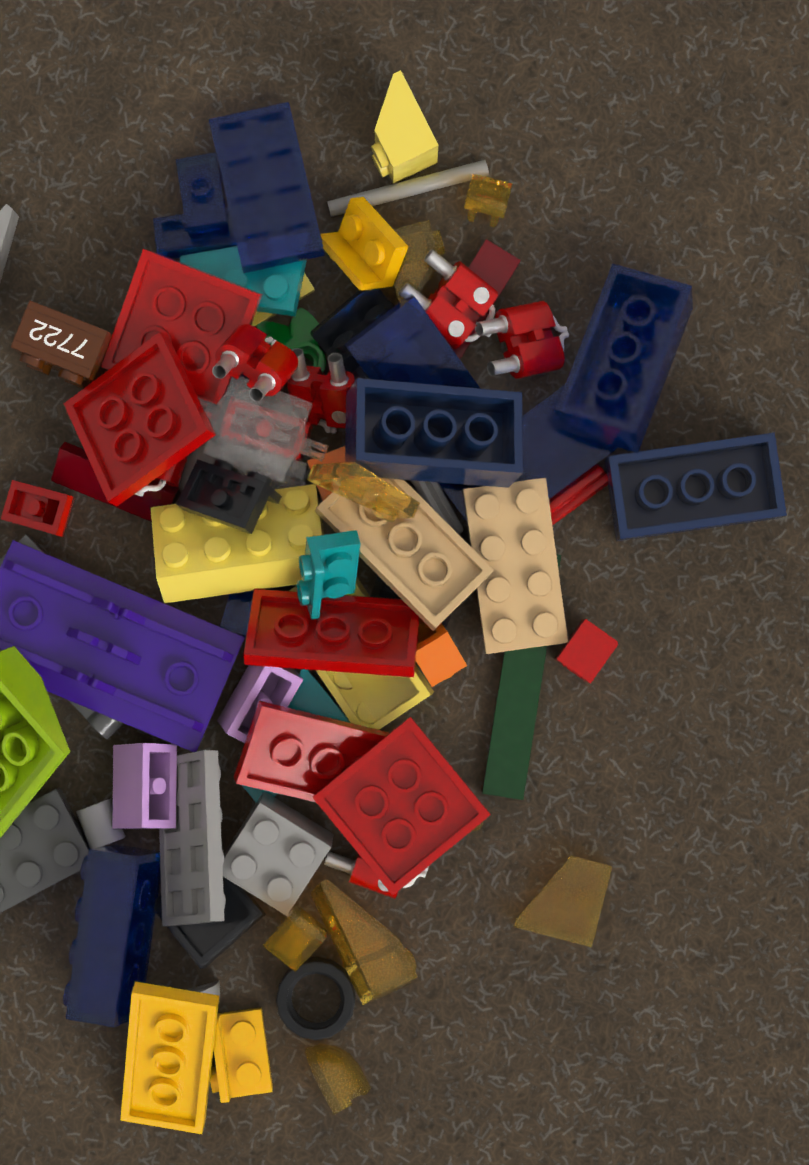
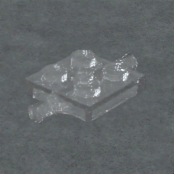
[198,376,329,484]

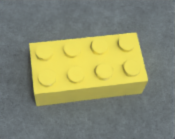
[151,484,324,604]

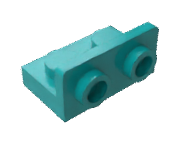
[297,530,361,619]

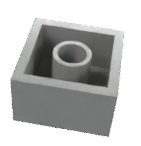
[222,792,334,916]

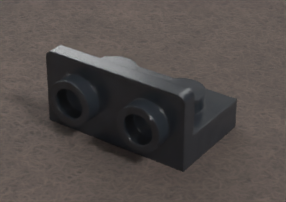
[310,288,411,373]
[176,459,282,534]

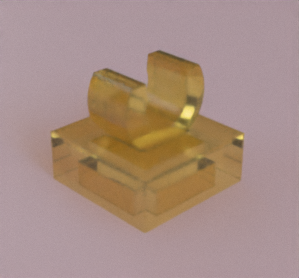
[464,174,513,227]

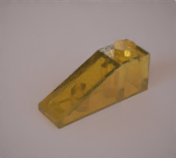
[310,879,418,1006]

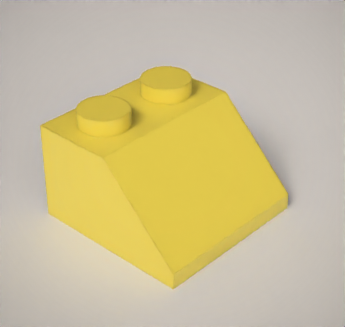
[371,70,439,184]

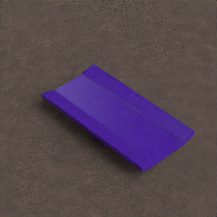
[0,540,245,752]

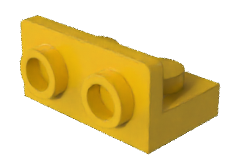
[318,197,409,290]
[210,1007,273,1103]

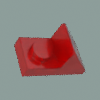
[1,480,75,538]

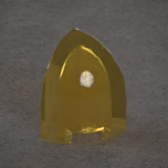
[305,1044,371,1115]

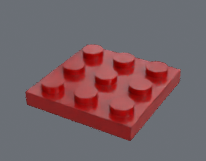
[101,249,263,412]
[63,332,216,506]
[312,716,491,895]

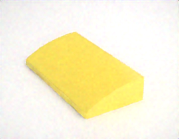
[289,578,434,730]

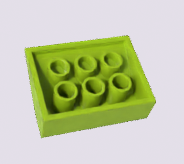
[0,646,70,838]

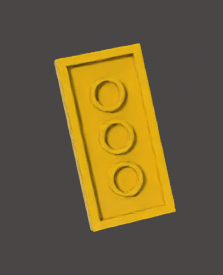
[120,981,219,1134]

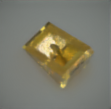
[263,903,327,972]

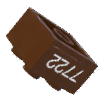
[11,300,112,389]

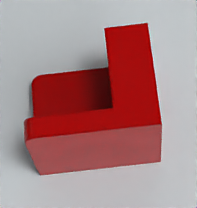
[554,619,618,684]

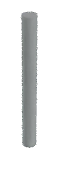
[327,160,489,217]

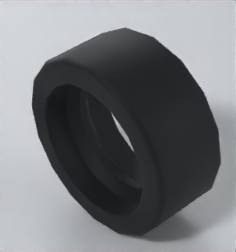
[276,957,356,1040]

